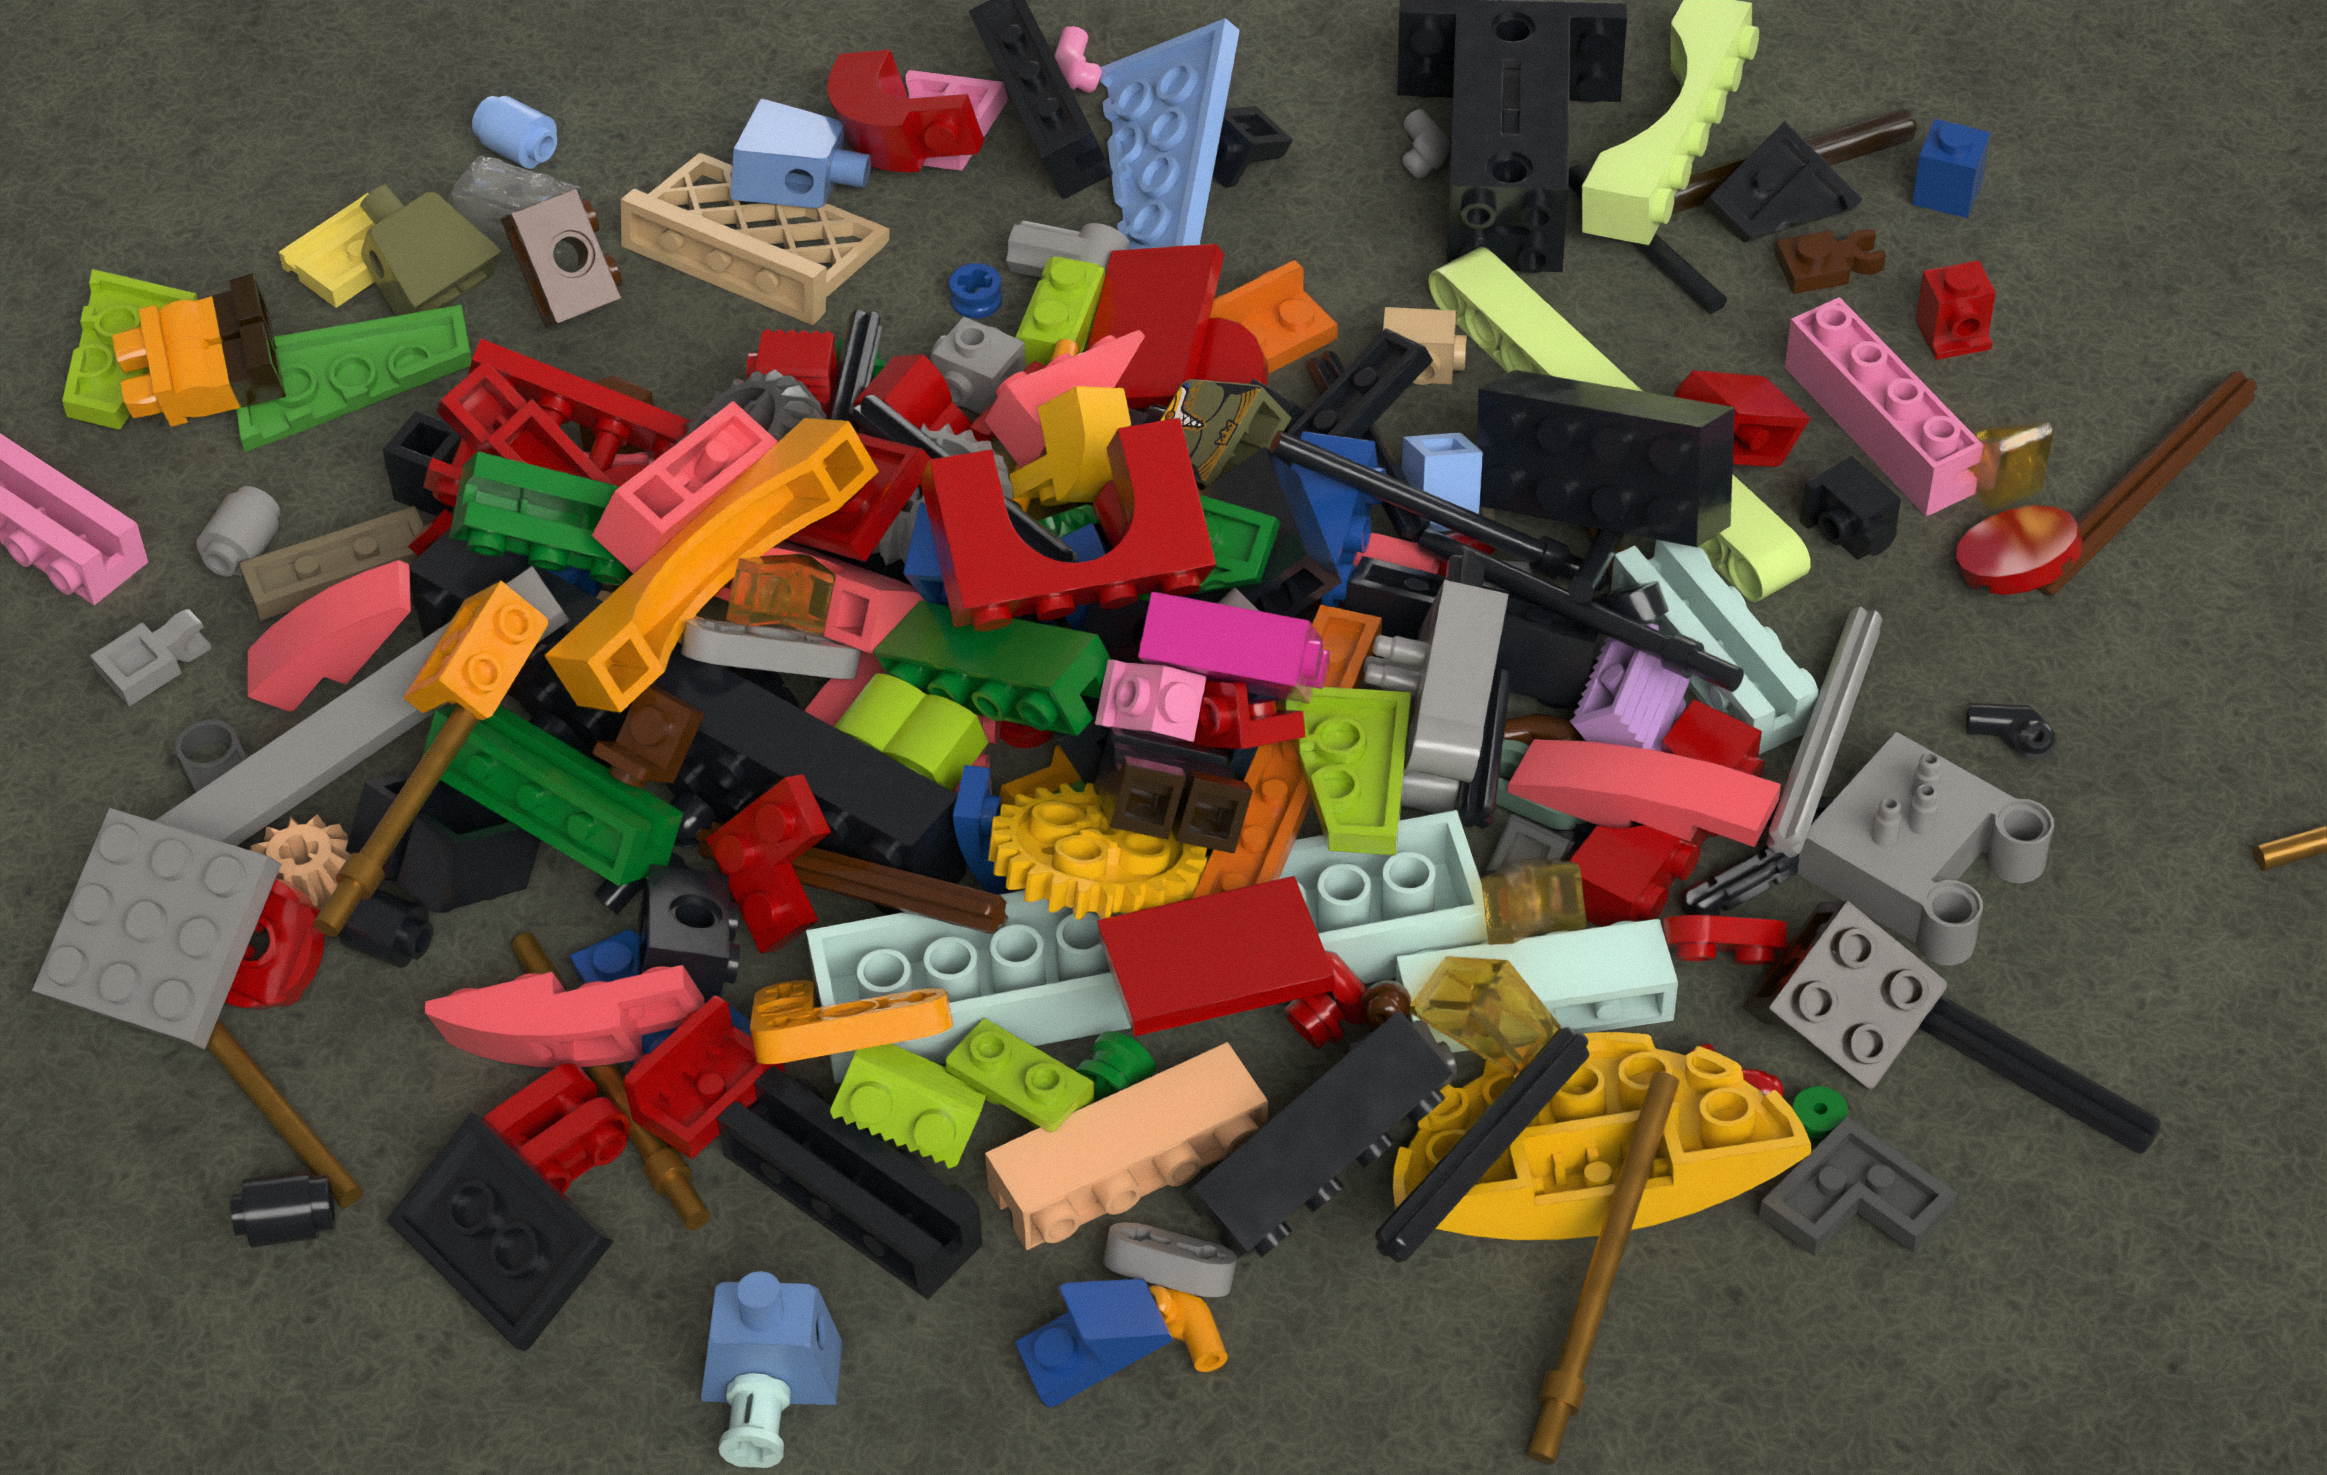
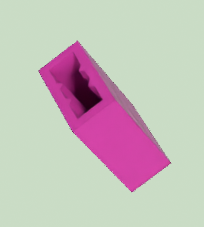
[1138,592,1330,704]

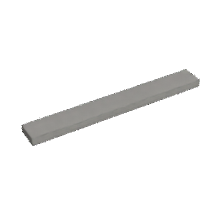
[155,566,570,846]

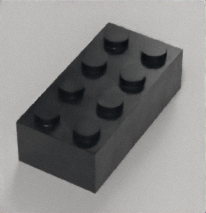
[1478,370,1735,547]

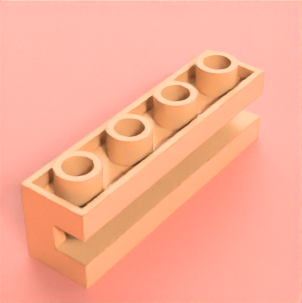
[985,1042,1268,1251]

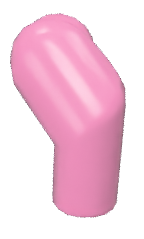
[1054,26,1102,93]

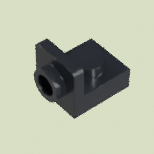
[1213,106,1293,188]

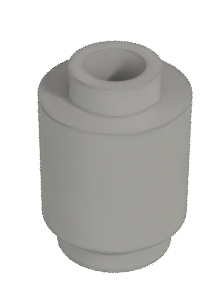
[196,486,280,576]

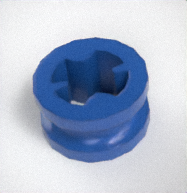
[949,263,1002,319]

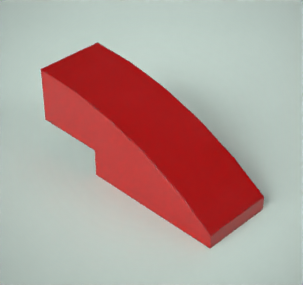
[437,360,614,485]

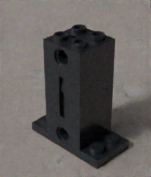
[1397,0,1627,273]

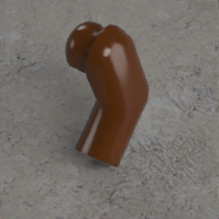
[1360,980,1412,1032]

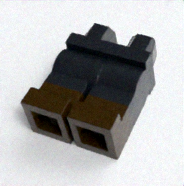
[1093,727,1253,854]

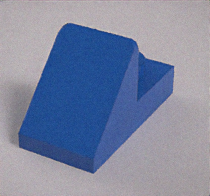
[1015,1278,1174,1408]

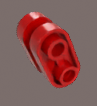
[484,1063,630,1193]

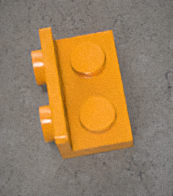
[403,581,549,720]

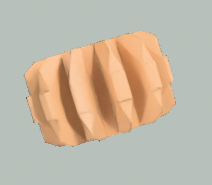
[250,814,350,910]

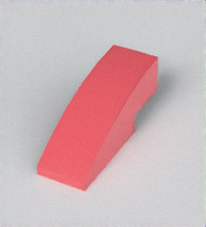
[248,560,411,711]

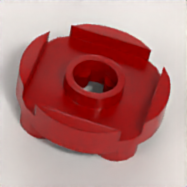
[225,878,325,1010]

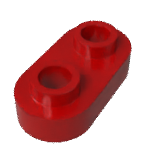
[1662,915,1788,965]

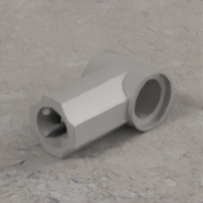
[1006,220,1130,278]

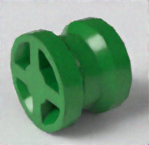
[1075,1031,1156,1103]

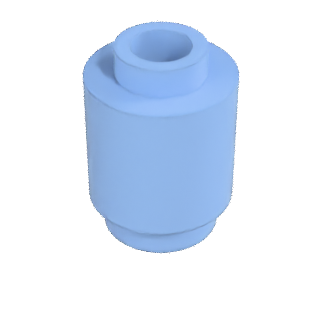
[472,96,557,169]

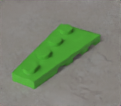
[236,305,472,452]

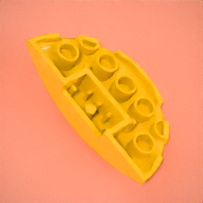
[1393,1032,1811,1240]

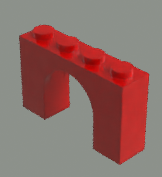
[920,418,1216,632]

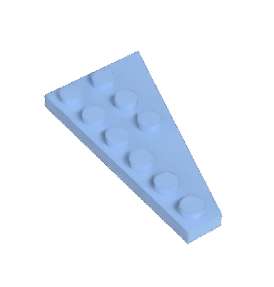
[1100,18,1240,249]

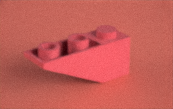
[984,330,1145,468]

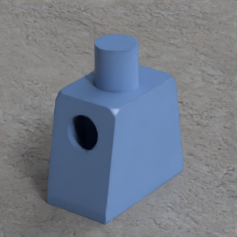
[730,99,871,208]
[701,1271,842,1405]

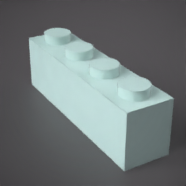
[1396,919,1678,1053]

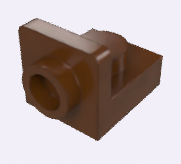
[592,684,705,788]

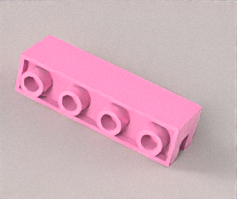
[1785,297,1984,517]
[0,433,148,605]

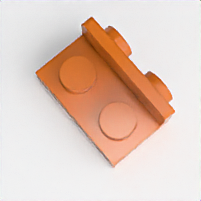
[1210,260,1338,374]

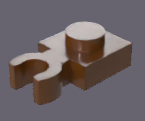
[1775,229,1886,294]

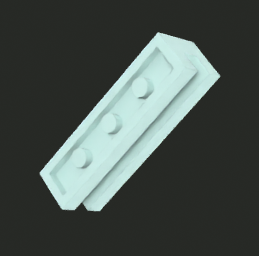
[1611,540,1819,755]

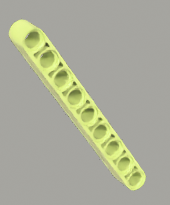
[1428,247,1811,602]

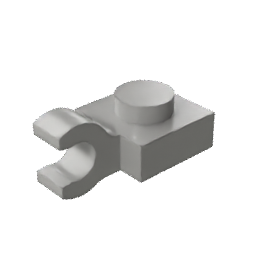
[90,609,212,707]

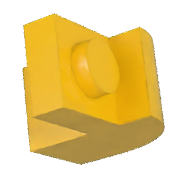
[1009,386,1131,506]

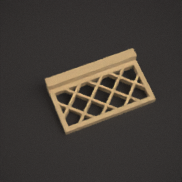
[620,153,890,326]

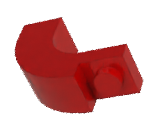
[827,49,985,172]

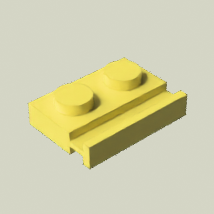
[279,193,375,308]

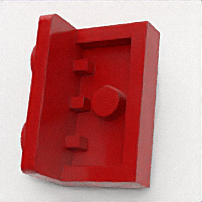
[624,995,785,1160]

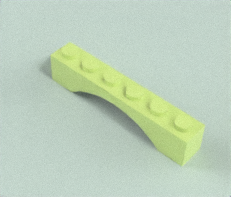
[1582,0,1759,245]

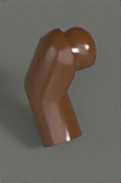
[1504,713,1582,746]

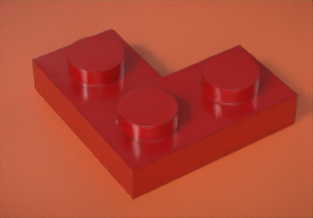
[706,774,831,954]

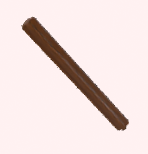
[2037,371,2257,596]
[695,822,1008,934]

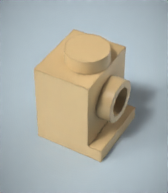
[1383,307,1467,385]

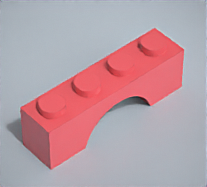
[714,540,926,653]

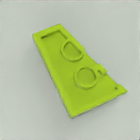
[62,269,198,430]
[1281,687,1411,855]

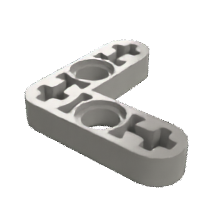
[681,606,862,679]

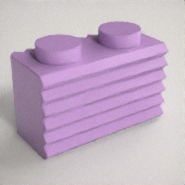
[1570,623,1691,751]

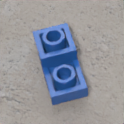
[953,765,1011,895]

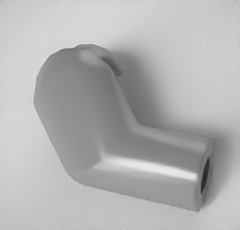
[1402,109,1451,179]

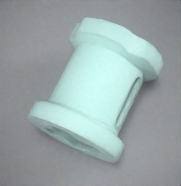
[719,1373,791,1468]

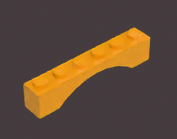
[544,418,879,713]

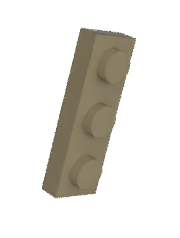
[239,506,424,621]

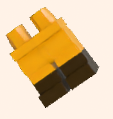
[112,273,286,427]

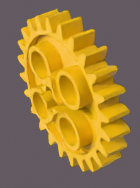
[988,783,1207,920]

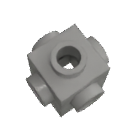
[930,317,1026,414]

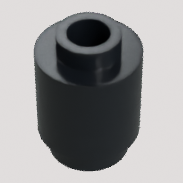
[337,888,433,968]
[230,1170,336,1248]

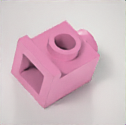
[1095,660,1206,742]

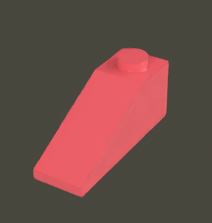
[592,401,778,574]

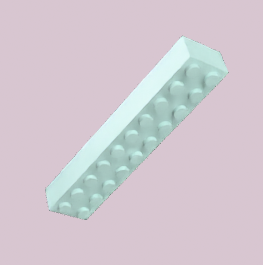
[806,810,1491,1084]

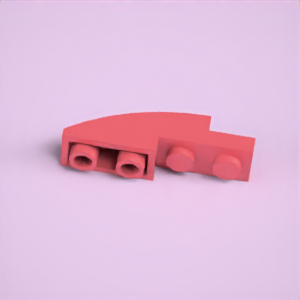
[425,965,705,1068]

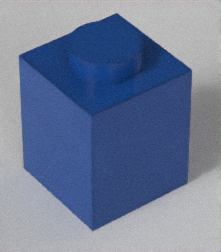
[1912,119,1991,218]

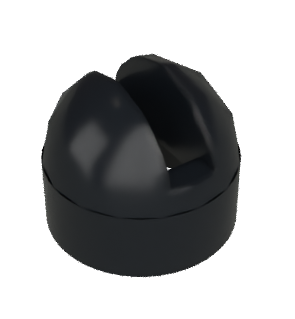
[669,791,719,849]

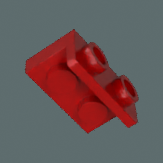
[1176,679,1306,749]

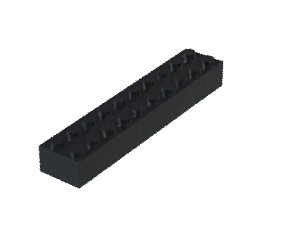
[409,527,966,915]

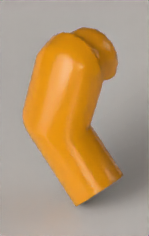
[1149,1285,1228,1372]

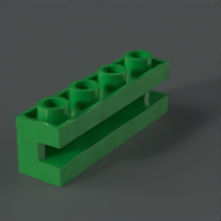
[449,452,633,586]
[872,600,1111,736]
[422,705,684,886]

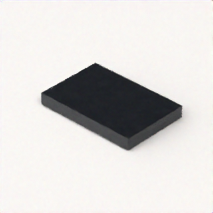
[386,1112,614,1351]

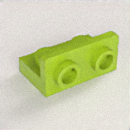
[945,1018,1094,1132]

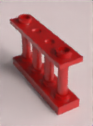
[423,338,691,508]

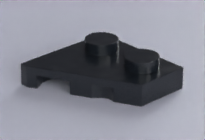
[1704,121,1863,243]

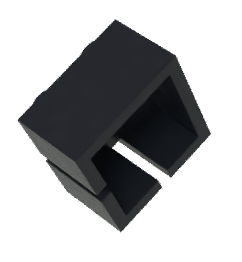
[345,773,541,913]

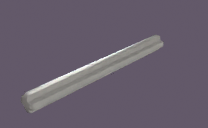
[1766,606,1883,858]

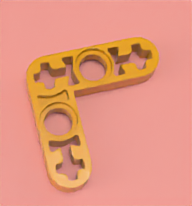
[750,980,953,1064]

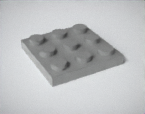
[32,808,281,1050]

